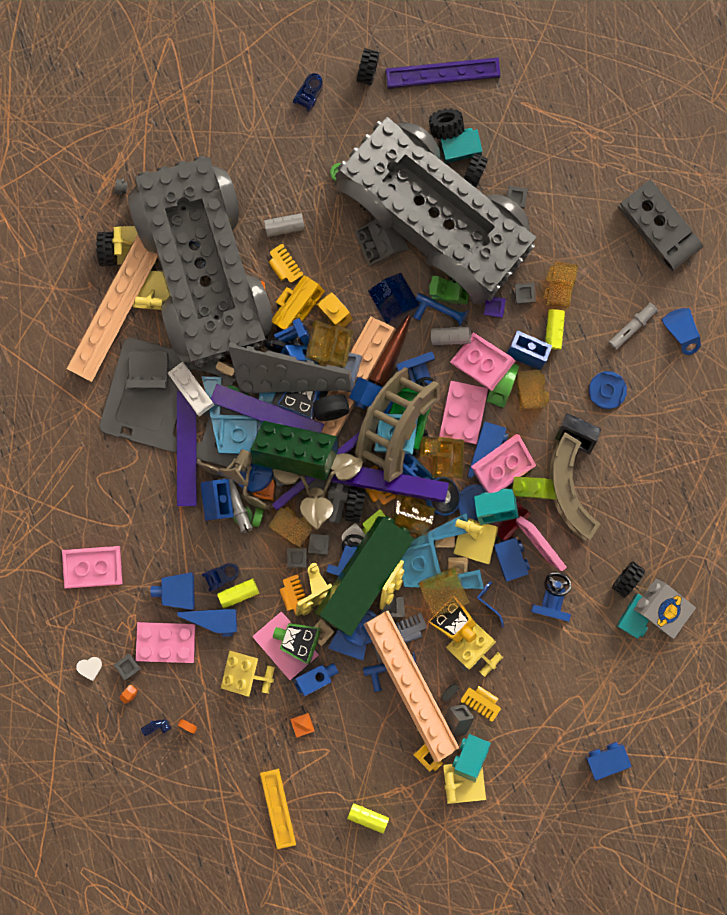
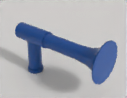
[413,293,468,327]
[363,651,418,692]

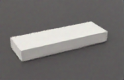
[168,362,214,416]

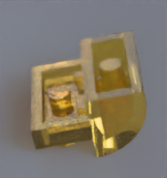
[306,320,354,368]
[419,566,470,618]

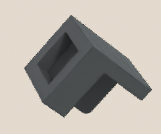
[381,597,405,617]
[444,704,474,737]

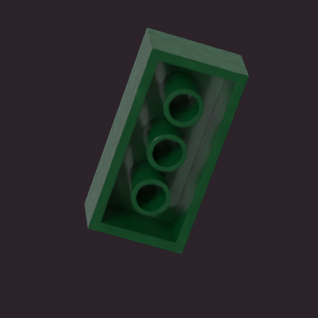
[250,421,338,480]

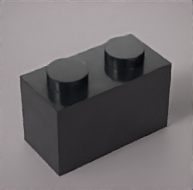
[555,412,601,455]

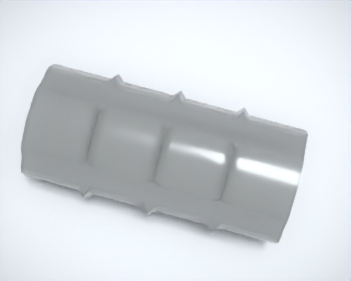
[264,213,305,237]
[431,326,472,346]

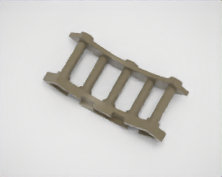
[355,367,440,482]
[549,432,600,541]

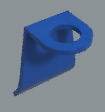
[662,308,701,355]
[477,581,504,628]

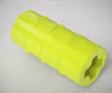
[545,309,565,350]
[218,578,259,609]
[347,803,389,833]

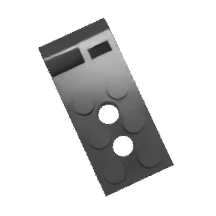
[618,179,703,271]

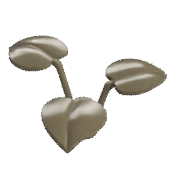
[196,449,274,510]
[271,453,363,530]

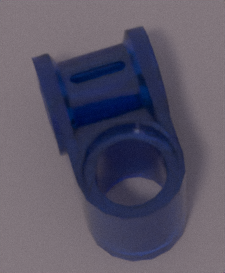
[293,73,323,112]
[202,563,240,592]

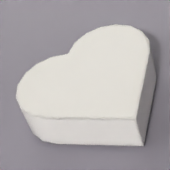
[342,523,365,545]
[77,657,102,681]

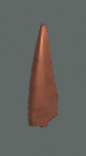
[368,314,411,387]

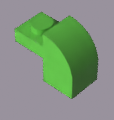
[429,276,469,304]
[486,364,519,408]

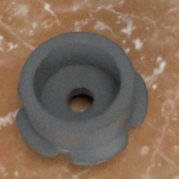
[115,178,128,197]

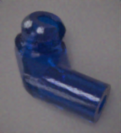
[141,719,171,736]

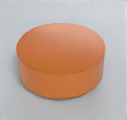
[178,719,197,734]

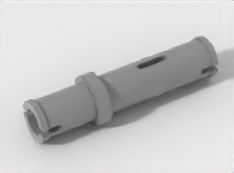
[608,302,658,350]
[224,478,253,533]

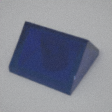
[368,273,419,324]

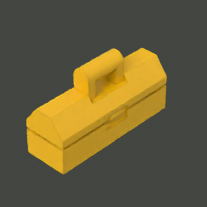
[272,275,325,331]

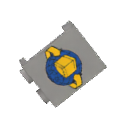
[634,578,696,639]

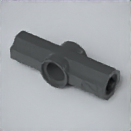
[326,482,350,524]

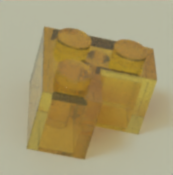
[543,261,578,308]
[516,370,549,412]
[420,437,464,478]
[391,494,436,536]
[268,507,313,548]

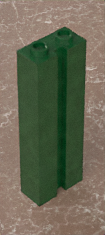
[314,515,414,637]

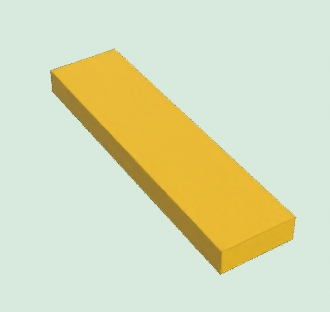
[260,768,296,849]

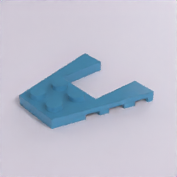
[202,376,276,454]
[401,513,484,589]

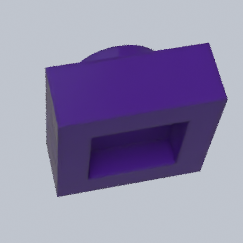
[483,297,506,318]

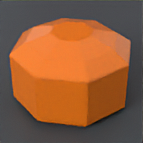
[119,685,138,704]

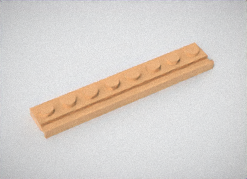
[66,234,158,382]
[313,316,396,436]
[364,611,459,762]

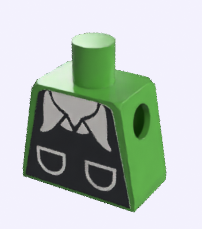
[273,623,322,664]

